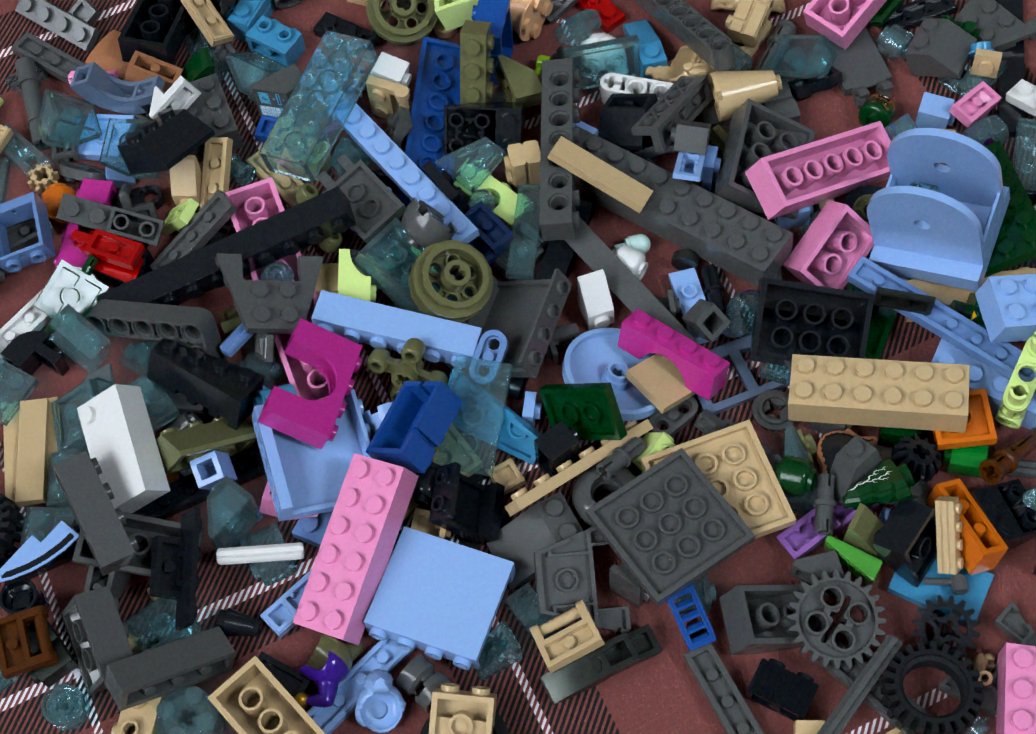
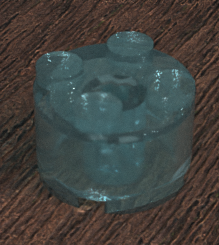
[156,686,225,734]

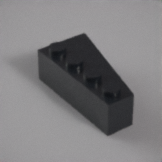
[147,338,265,430]

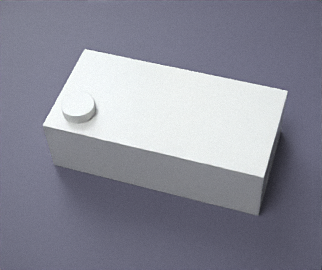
[77,384,170,513]

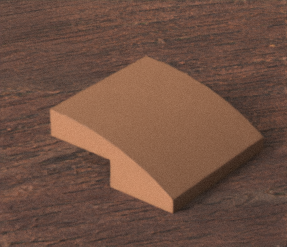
[84,29,129,80]

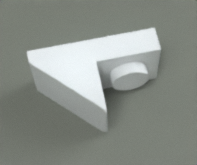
[149,76,201,119]

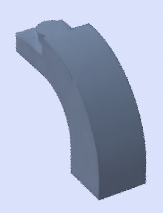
[70,62,165,114]

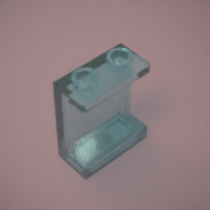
[50,304,110,375]

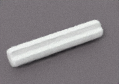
[216,542,305,565]

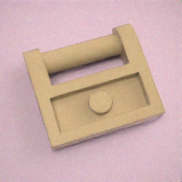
[366,75,410,118]
[529,599,605,673]

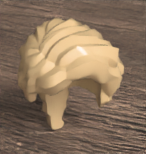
[645,45,718,83]

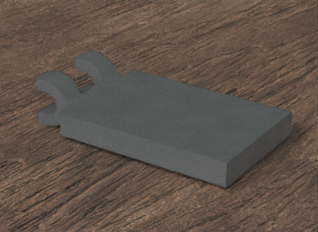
[816,27,894,109]
[317,153,406,245]

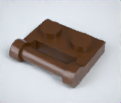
[0,605,59,680]

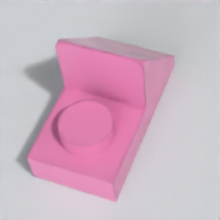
[949,81,1002,128]

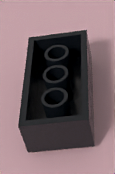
[118,0,194,64]

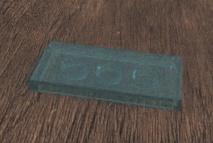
[436,355,513,477]

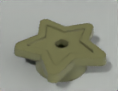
[795,429,817,464]

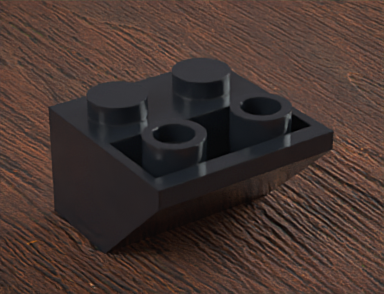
[599,94,658,151]
[970,479,1036,552]

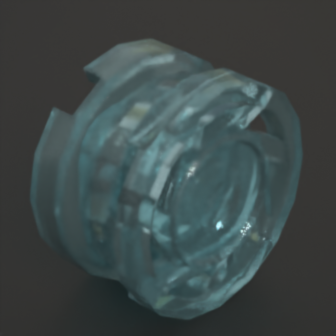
[41,683,90,731]

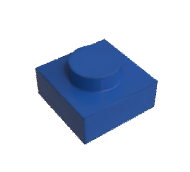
[254,115,287,144]

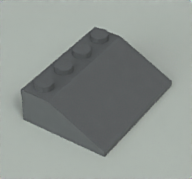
[714,98,816,219]

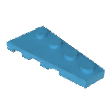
[447,367,542,465]

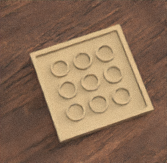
[641,419,796,539]

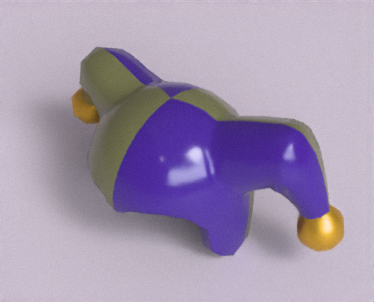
[295,634,363,708]

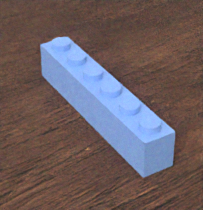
[311,290,482,369]

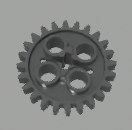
[785,569,887,670]

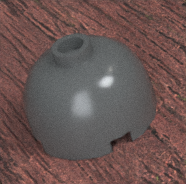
[402,197,457,249]

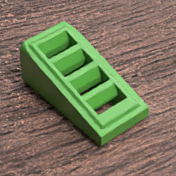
[824,535,883,586]

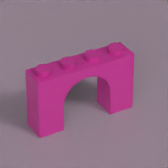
[257,318,363,449]

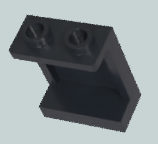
[429,462,505,545]

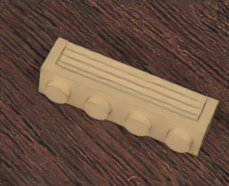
[935,496,964,575]

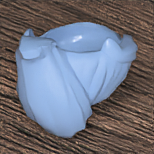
[355,669,407,733]

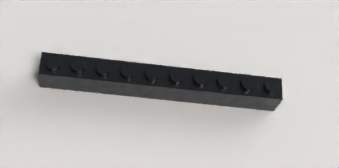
[99,186,357,306]

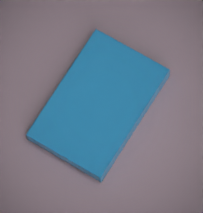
[887,557,994,627]

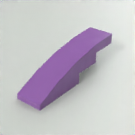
[776,502,880,560]

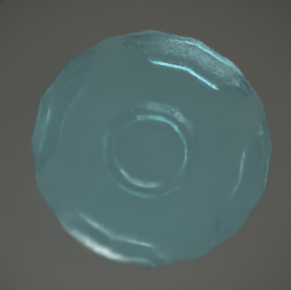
[554,9,602,46]

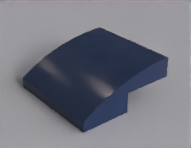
[464,201,515,265]

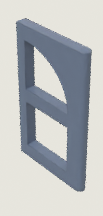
[694,333,791,415]

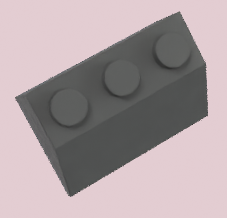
[61,586,137,696]

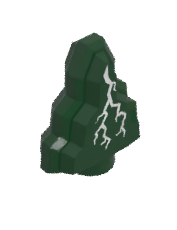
[841,459,915,510]

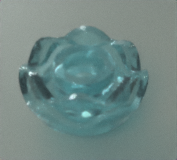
[261,262,295,281]

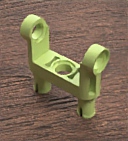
[995,331,1036,429]

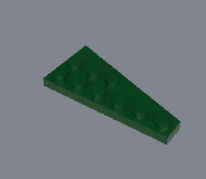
[984,140,1036,278]

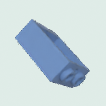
[0,192,56,274]

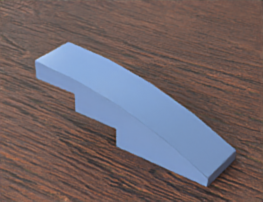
[673,151,706,182]

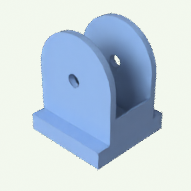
[867,128,1010,292]

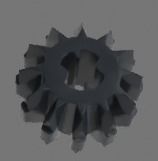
[891,434,942,485]

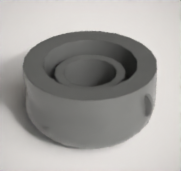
[572,464,636,530]

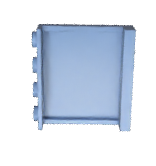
[252,389,371,522]
[364,526,516,670]

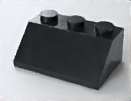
[117,108,215,174]

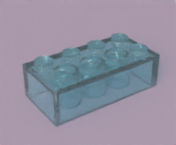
[353,217,472,314]

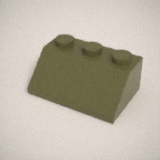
[156,417,257,475]

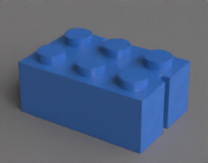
[472,0,514,86]
[365,381,463,474]

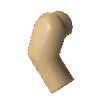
[972,653,996,686]

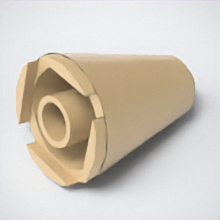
[709,70,782,122]

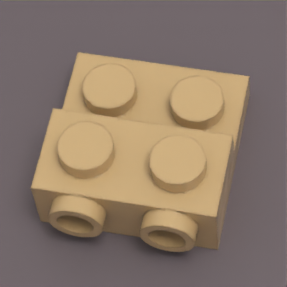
[429,683,497,734]

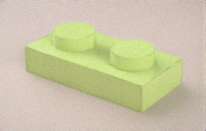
[162,198,199,235]

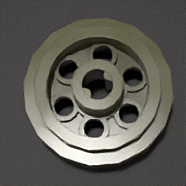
[366,0,438,45]
[408,240,494,323]

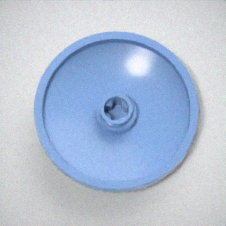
[562,328,659,421]

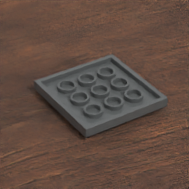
[586,448,756,607]

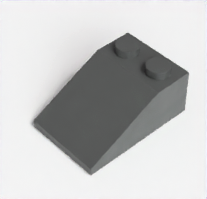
[485,491,583,591]
[719,585,826,655]

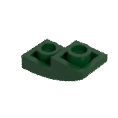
[181,48,215,82]

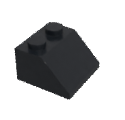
[872,499,937,588]

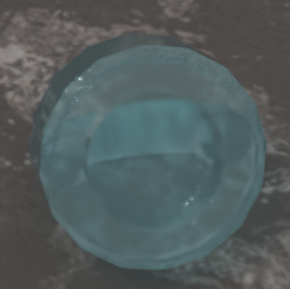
[469,189,495,212]

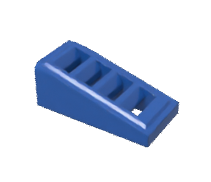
[667,584,717,651]

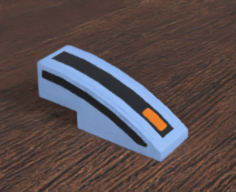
[0,520,79,582]

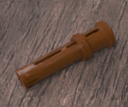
[979,428,1036,484]

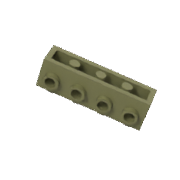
[460,20,495,104]

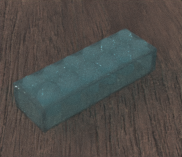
[259,31,378,183]

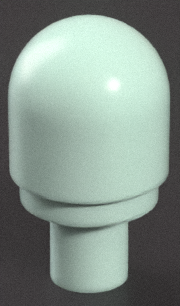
[613,234,651,254]

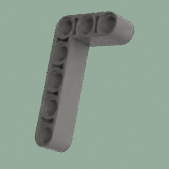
[83,299,227,360]

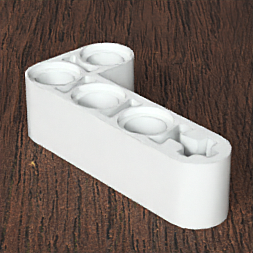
[600,73,694,121]

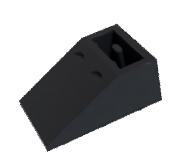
[444,102,525,159]

